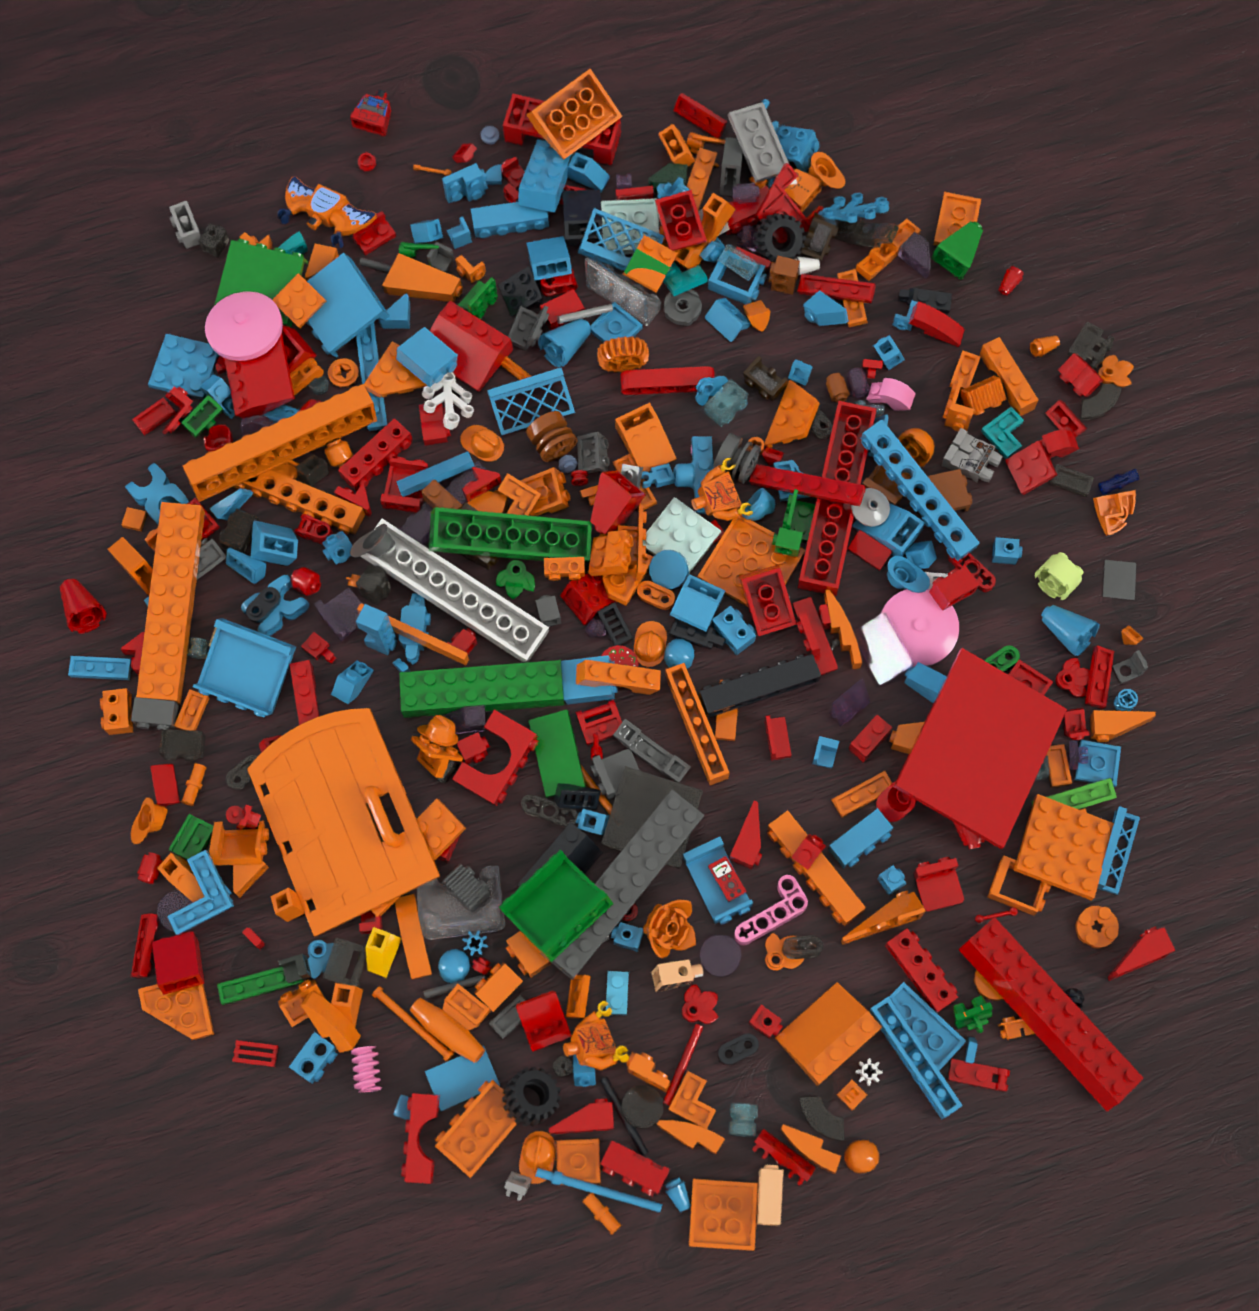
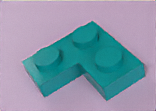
[663,262,708,296]
[981,406,1024,459]

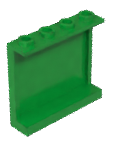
[215,239,308,327]
[499,850,613,962]

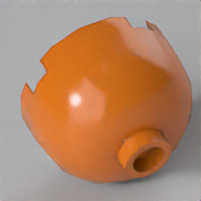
[897,428,935,467]

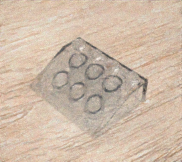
[585,257,661,326]

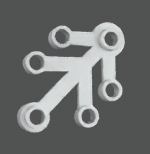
[422,372,474,430]

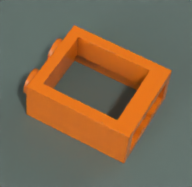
[987,856,1051,916]

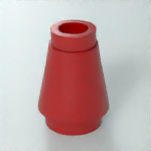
[999,266,1024,296]

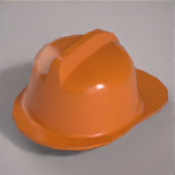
[809,152,846,189]
[461,425,504,462]
[634,621,667,667]
[417,715,458,746]
[131,797,168,844]
[519,1131,556,1184]

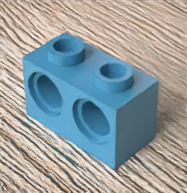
[289,1032,337,1084]

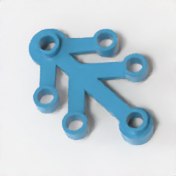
[818,193,889,223]

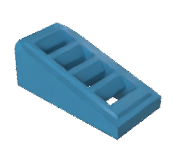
[210,488,253,520]
[226,548,266,584]

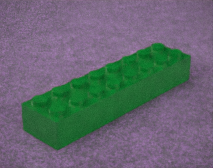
[429,507,592,564]
[399,660,564,718]

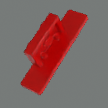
[793,597,838,675]

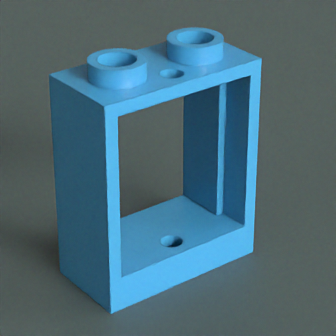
[708,250,767,305]

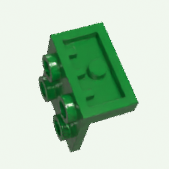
[458,277,498,319]
[782,489,815,543]

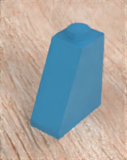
[905,662,947,704]

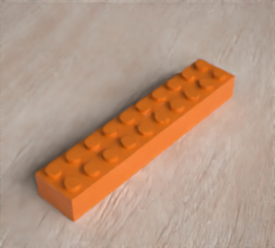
[182,384,377,502]
[136,502,205,705]

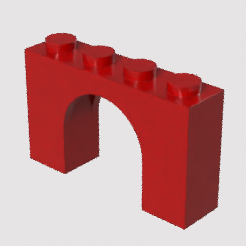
[452,710,539,807]

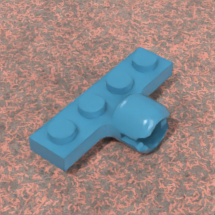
[673,436,713,514]

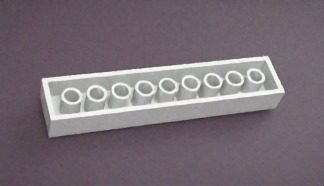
[361,519,549,663]

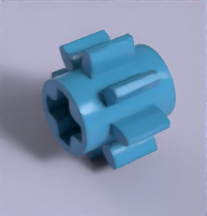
[463,930,488,956]

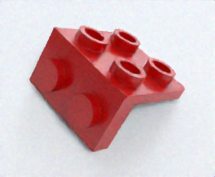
[162,386,193,434]
[913,857,964,912]
[516,991,572,1052]

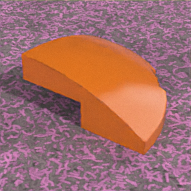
[1093,490,1136,536]

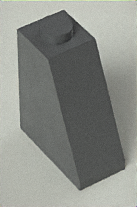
[720,137,743,197]

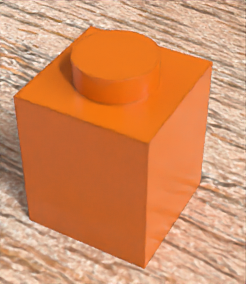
[271,887,305,922]

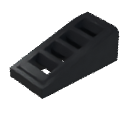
[597,603,633,646]
[554,783,601,810]

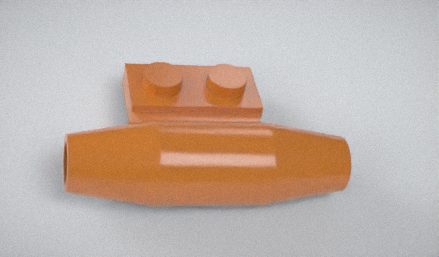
[410,984,491,1063]

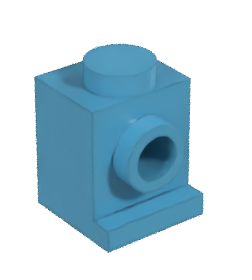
[873,335,905,370]
[576,809,610,835]
[877,865,906,896]
[611,922,644,952]

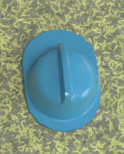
[887,556,930,593]

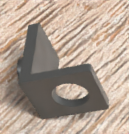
[1112,650,1148,684]

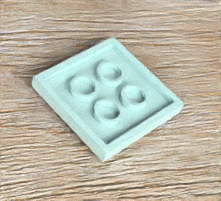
[601,199,659,254]
[642,497,721,575]

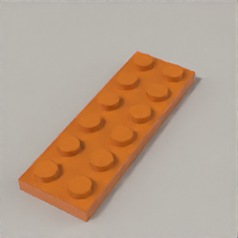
[371,799,466,917]

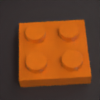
[272,273,326,328]

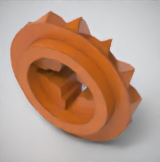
[328,358,359,388]

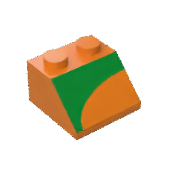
[623,235,678,293]

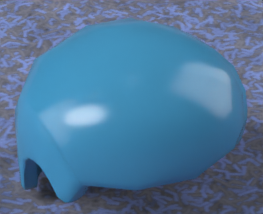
[664,639,695,669]
[438,949,470,983]

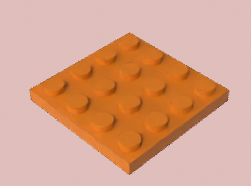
[697,516,806,607]
[1014,794,1114,901]

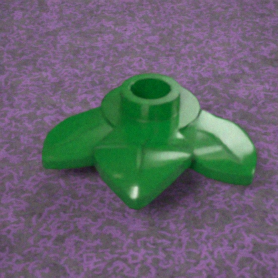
[496,560,535,599]

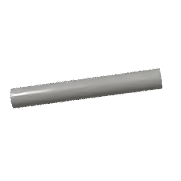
[557,304,613,324]

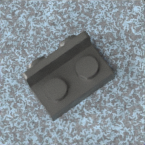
[577,431,610,474]
[197,538,226,580]

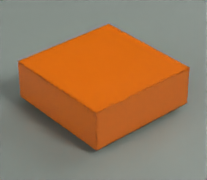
[121,507,147,532]

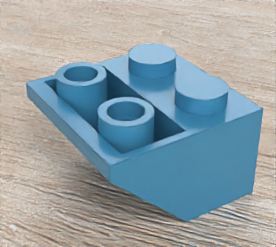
[251,521,298,566]
[670,574,725,631]

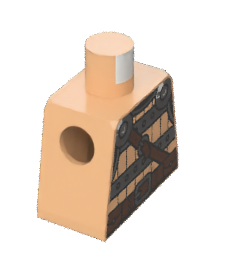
[651,960,703,992]

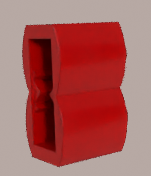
[1058,353,1104,397]
[419,403,451,445]

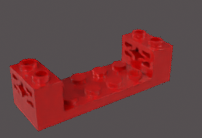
[503,94,621,165]

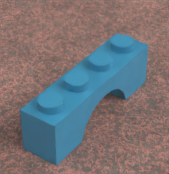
[356,604,397,655]

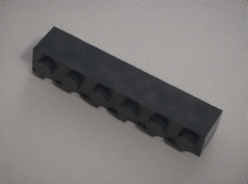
[698,654,821,718]

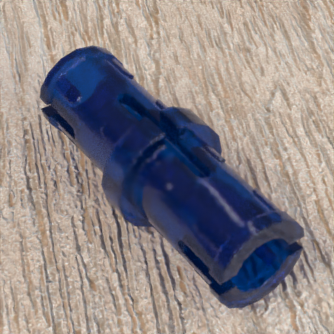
[1098,469,1140,494]

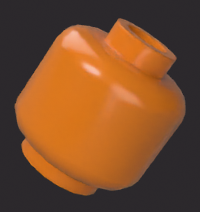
[324,439,353,468]

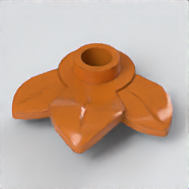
[1098,355,1134,387]
[765,933,805,971]

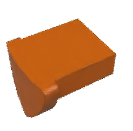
[743,300,770,332]

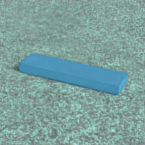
[396,451,475,497]

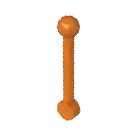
[413,165,451,176]

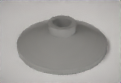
[851,488,890,527]

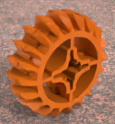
[597,336,649,373]

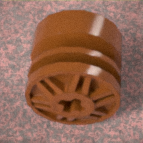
[526,411,578,462]

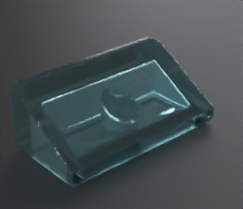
[717,244,761,281]

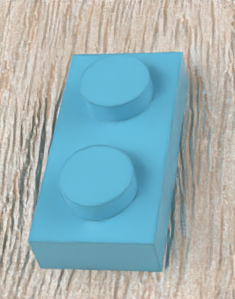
[606,971,629,1015]

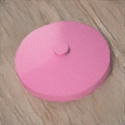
[205,292,283,361]
[878,589,959,667]

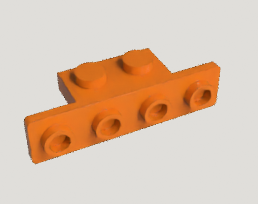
[618,504,647,582]

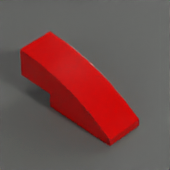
[909,301,965,347]

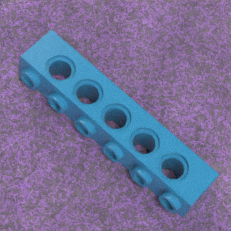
[868,997,963,1120]

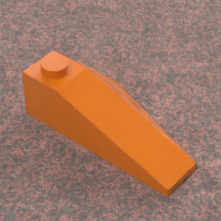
[841,891,926,945]

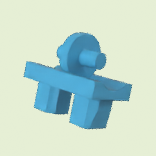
[657,177,690,199]

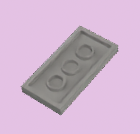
[728,102,788,183]

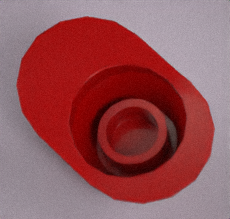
[876,781,917,822]

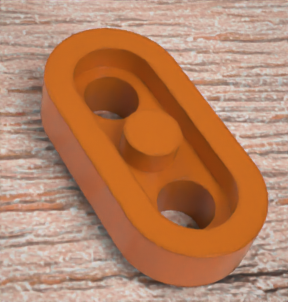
[637,581,675,610]

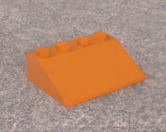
[526,69,622,160]
[775,982,882,1087]

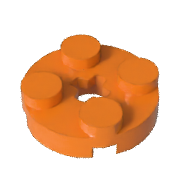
[1075,906,1119,949]

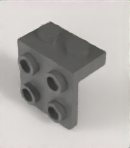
[507,306,549,351]
[590,749,645,801]

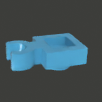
[641,463,676,488]

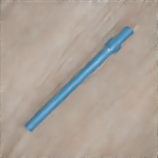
[535,1168,662,1213]

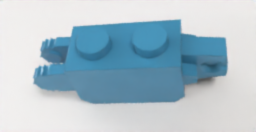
[398,593,431,665]

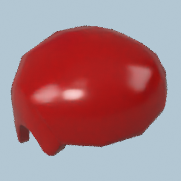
[204,424,233,452]

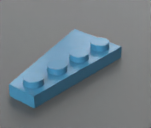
[889,982,966,1070]

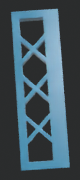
[1097,806,1140,895]

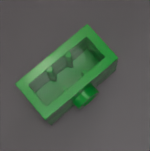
[181,395,223,438]

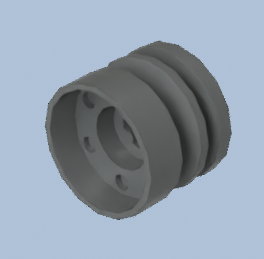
[713,433,761,484]

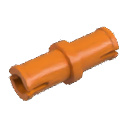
[181,763,207,806]
[583,1193,622,1235]

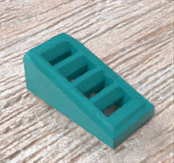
[278,231,308,255]

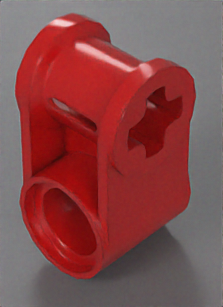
[541,268,578,297]
[294,514,333,545]

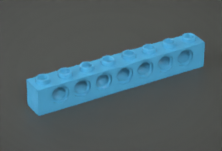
[861,419,980,561]

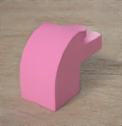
[867,378,915,411]

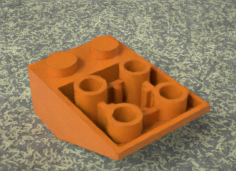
[615,403,677,473]

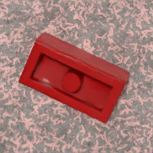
[1045,400,1087,438]
[847,530,892,571]
[150,764,180,807]

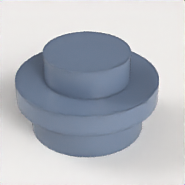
[481,126,499,145]
[559,455,578,473]

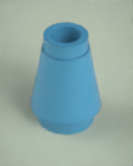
[664,1177,691,1212]

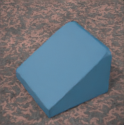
[394,1094,411,1120]

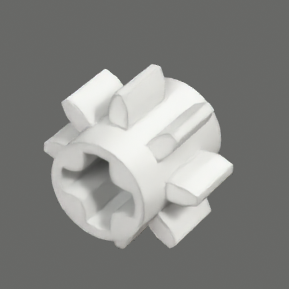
[855,1058,883,1086]

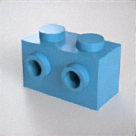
[711,606,756,656]

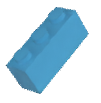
[828,808,893,869]

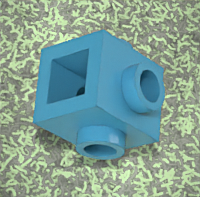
[322,531,352,564]

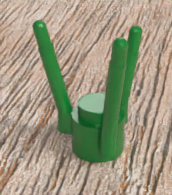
[399,242,439,258]

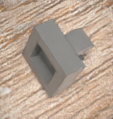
[505,1171,532,1201]

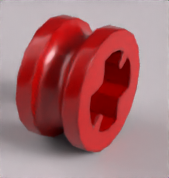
[571,470,589,486]

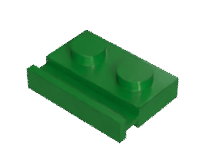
[168,814,214,860]

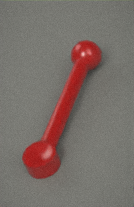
[975,907,1018,923]

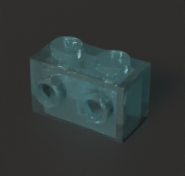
[704,379,748,427]

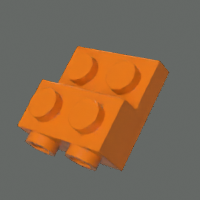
[520,467,570,516]
[588,530,633,576]
[544,557,585,581]
[626,1052,670,1093]

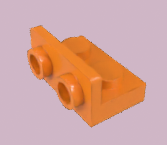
[278,979,326,1027]

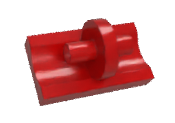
[226,805,261,830]

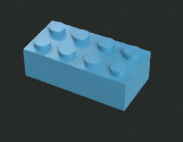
[518,139,573,213]

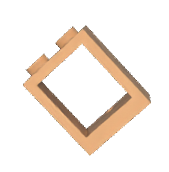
[756,1165,783,1226]

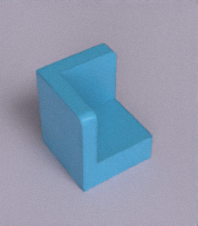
[447,217,472,249]
[410,219,443,243]
[905,541,937,569]
[812,736,839,769]

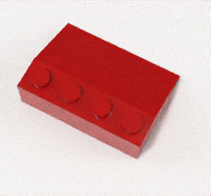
[430,301,513,392]
[224,332,295,421]

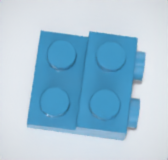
[442,163,488,203]

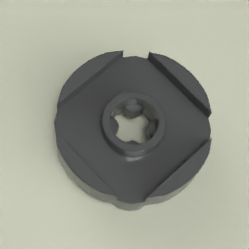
[664,289,702,326]

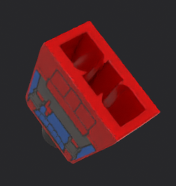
[350,90,391,137]

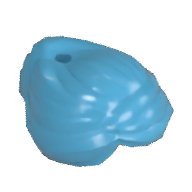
[742,488,775,521]

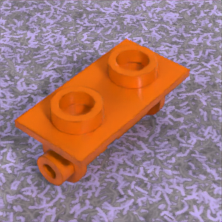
[998,1016,1035,1040]

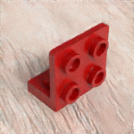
[560,573,617,625]

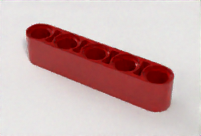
[620,366,715,395]

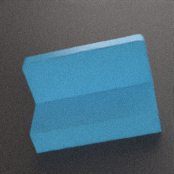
[705,298,751,342]

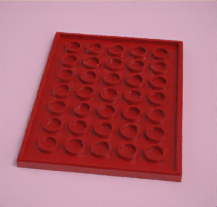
[893,648,1067,849]

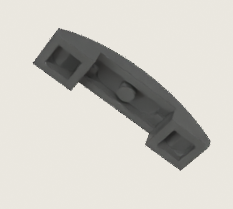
[613,719,691,783]

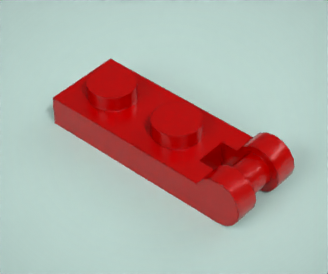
[947,1059,1010,1092]

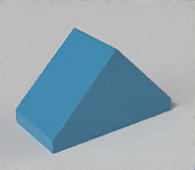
[378,294,411,329]

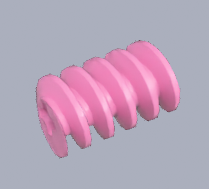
[351,1046,381,1093]

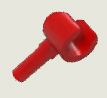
[590,733,603,760]

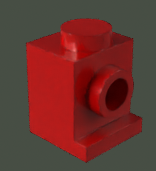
[447,628,478,655]
[749,1004,783,1039]

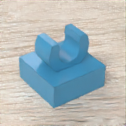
[788,359,813,386]

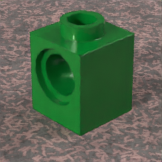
[772,527,803,557]

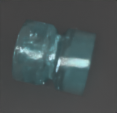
[728,1103,758,1137]

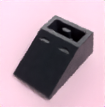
[563,190,603,246]

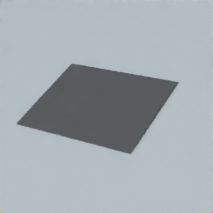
[1103,560,1136,600]

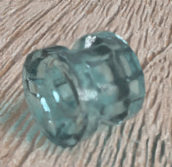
[187,638,210,659]

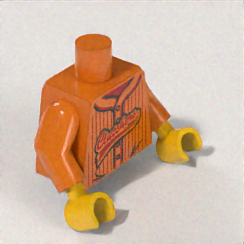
[691,458,753,521]
[563,1001,629,1070]

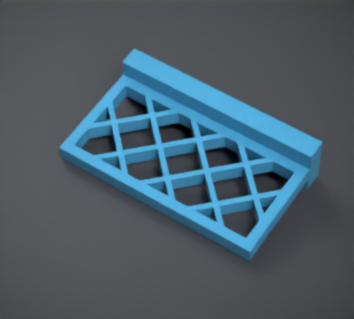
[577,208,664,271]
[487,367,575,436]

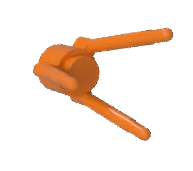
[686,132,725,168]

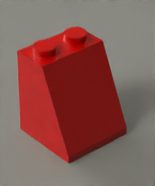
[590,470,646,534]

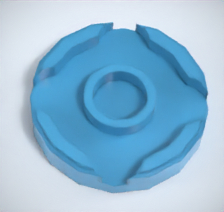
[649,550,689,589]

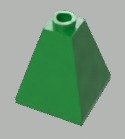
[930,221,983,280]

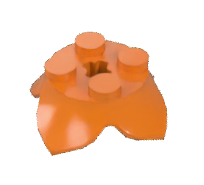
[643,900,696,958]

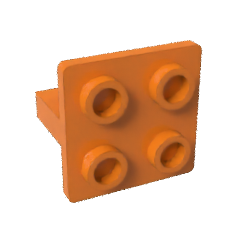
[411,735,463,778]

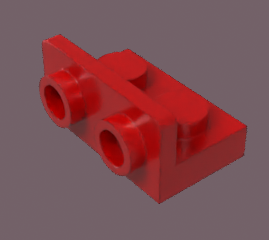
[352,211,397,256]

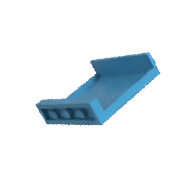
[306,253,390,358]
[193,618,296,717]

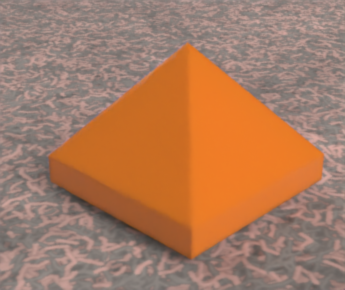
[1121,625,1143,645]

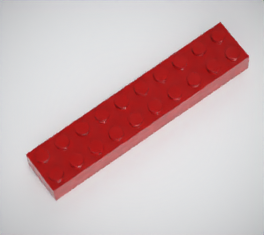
[798,401,877,596]
[959,917,1143,1111]

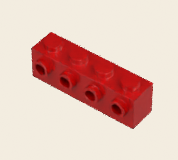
[338,418,413,492]
[885,928,958,1013]

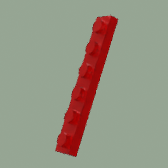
[749,464,866,506]

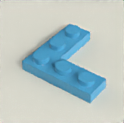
[167,850,234,935]

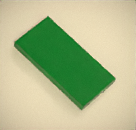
[528,709,586,798]

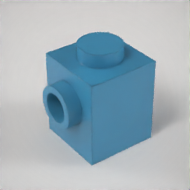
[992,537,1023,565]

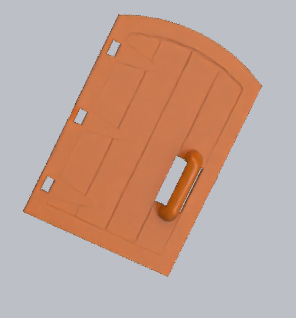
[247,708,440,937]

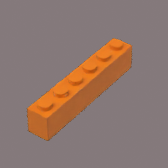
[665,663,729,786]
[767,810,866,926]

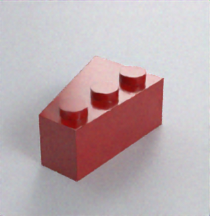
[600,1141,670,1197]

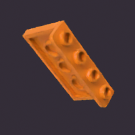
[435,1080,517,1178]

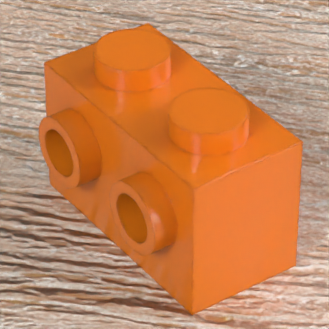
[100,688,133,735]
[474,962,523,1011]

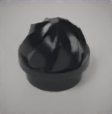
[1065,988,1085,1008]

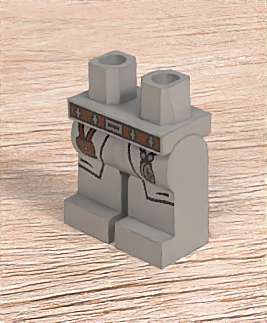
[942,428,1003,483]

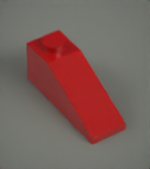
[729,800,763,870]
[549,1099,614,1135]

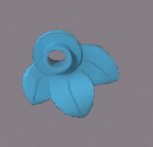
[695,376,729,406]
[308,940,345,979]

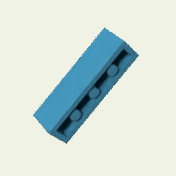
[471,202,549,238]

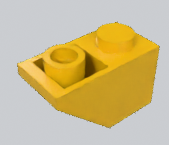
[365,927,402,978]

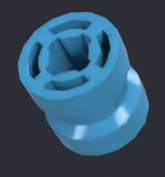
[1114,689,1138,711]

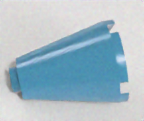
[538,319,591,367]
[1041,605,1100,656]

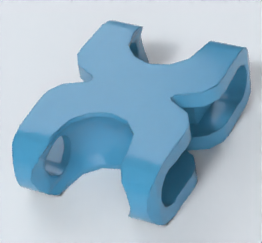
[125,463,189,525]
[241,575,309,636]

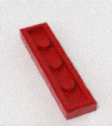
[797,274,876,304]

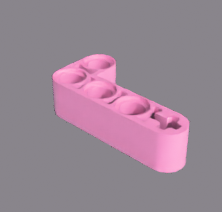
[734,875,808,946]

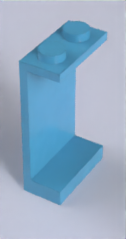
[683,837,753,925]

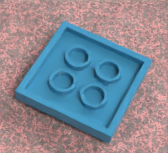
[148,334,219,400]

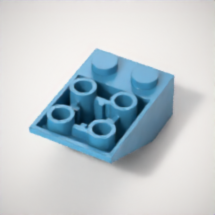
[852,502,925,557]

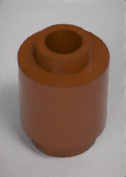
[826,373,850,403]

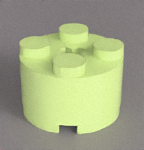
[1035,552,1083,600]

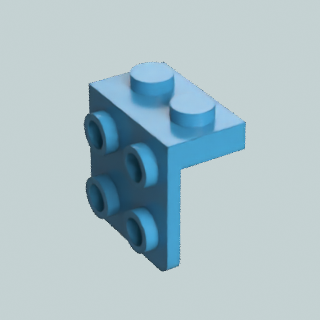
[777,126,819,173]

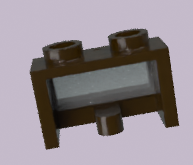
[801,212,838,260]
[743,356,788,401]

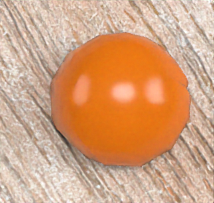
[844,1140,879,1173]

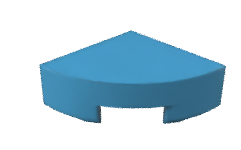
[485,165,502,185]
[392,658,410,672]
[965,1036,978,1064]

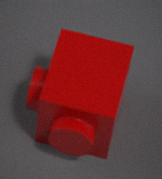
[457,732,489,764]

